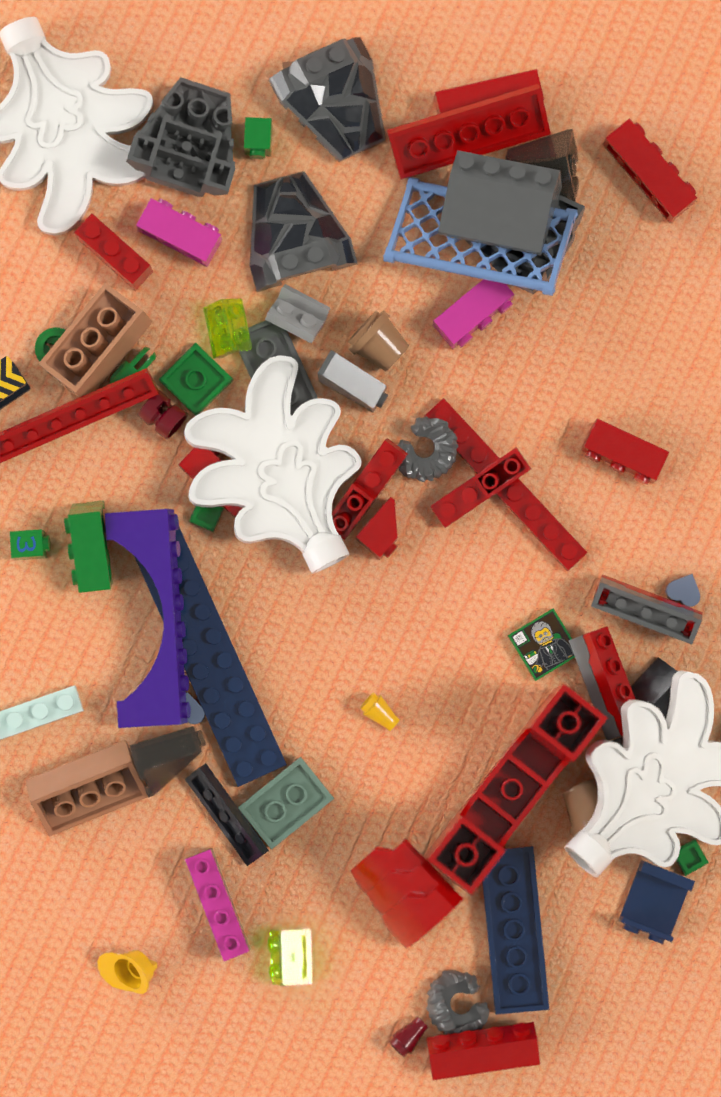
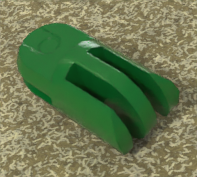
[109,347,156,384]

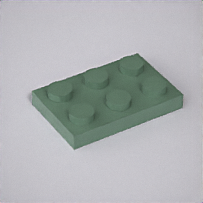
[238,757,334,850]

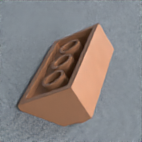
[39,283,153,397]
[25,740,149,837]

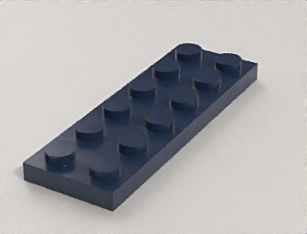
[482,846,550,1015]

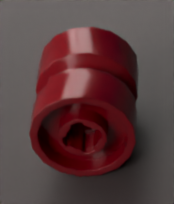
[138,390,188,440]

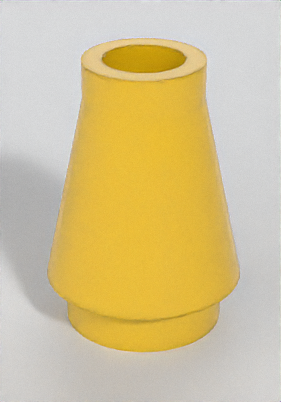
[360,692,400,731]

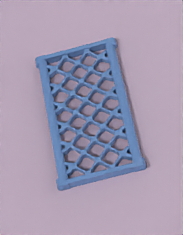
[383,177,578,296]

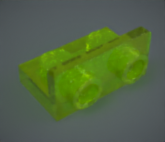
[203,298,252,359]
[268,928,313,986]

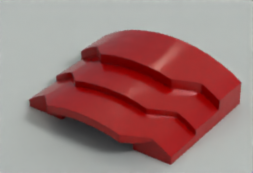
[350,838,464,948]

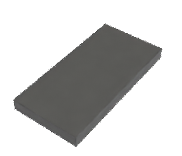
[232,320,318,415]

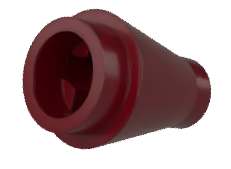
[389,1017,428,1057]

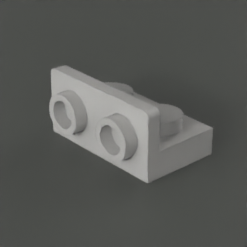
[265,284,330,344]

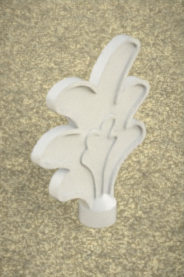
[0,17,153,236]
[184,355,362,574]
[565,670,721,877]

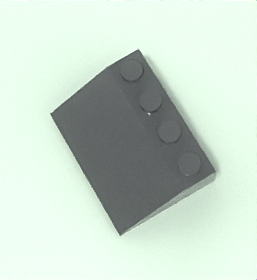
[438,151,562,255]

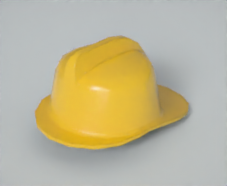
[97,950,158,994]

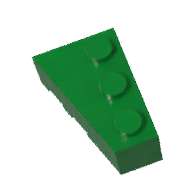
[64,500,113,593]

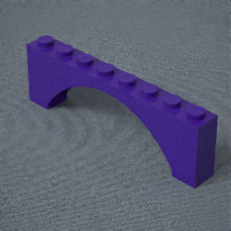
[105,509,191,728]

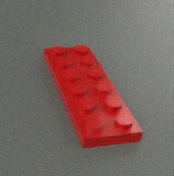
[387,84,551,180]

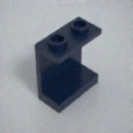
[618,860,695,944]

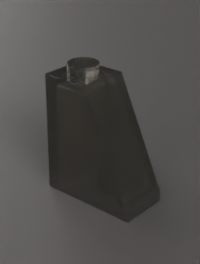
[505,129,579,202]
[130,726,206,797]

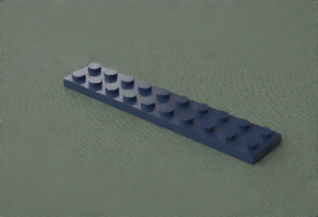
[134,527,287,787]

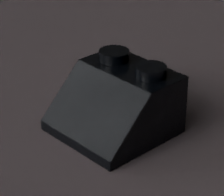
[631,657,678,720]

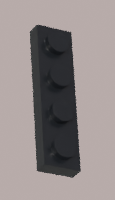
[185,763,269,866]

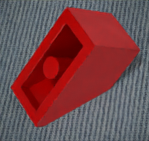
[356,497,398,560]

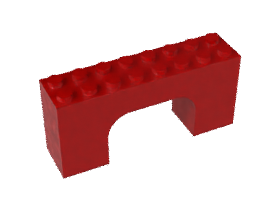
[424,684,608,895]

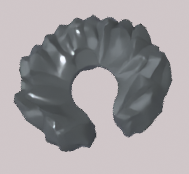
[397,416,459,482]
[426,970,489,1035]

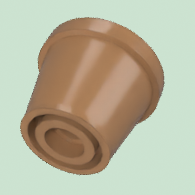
[348,310,409,372]
[563,779,598,837]

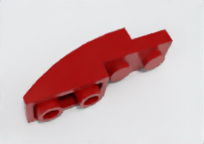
[332,438,408,540]
[430,447,531,528]

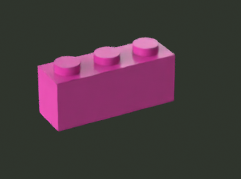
[136,198,222,267]
[433,279,514,349]

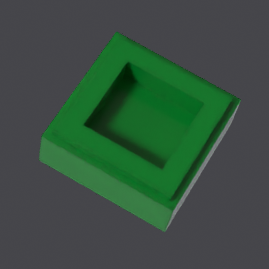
[189,506,224,533]
[676,839,709,876]

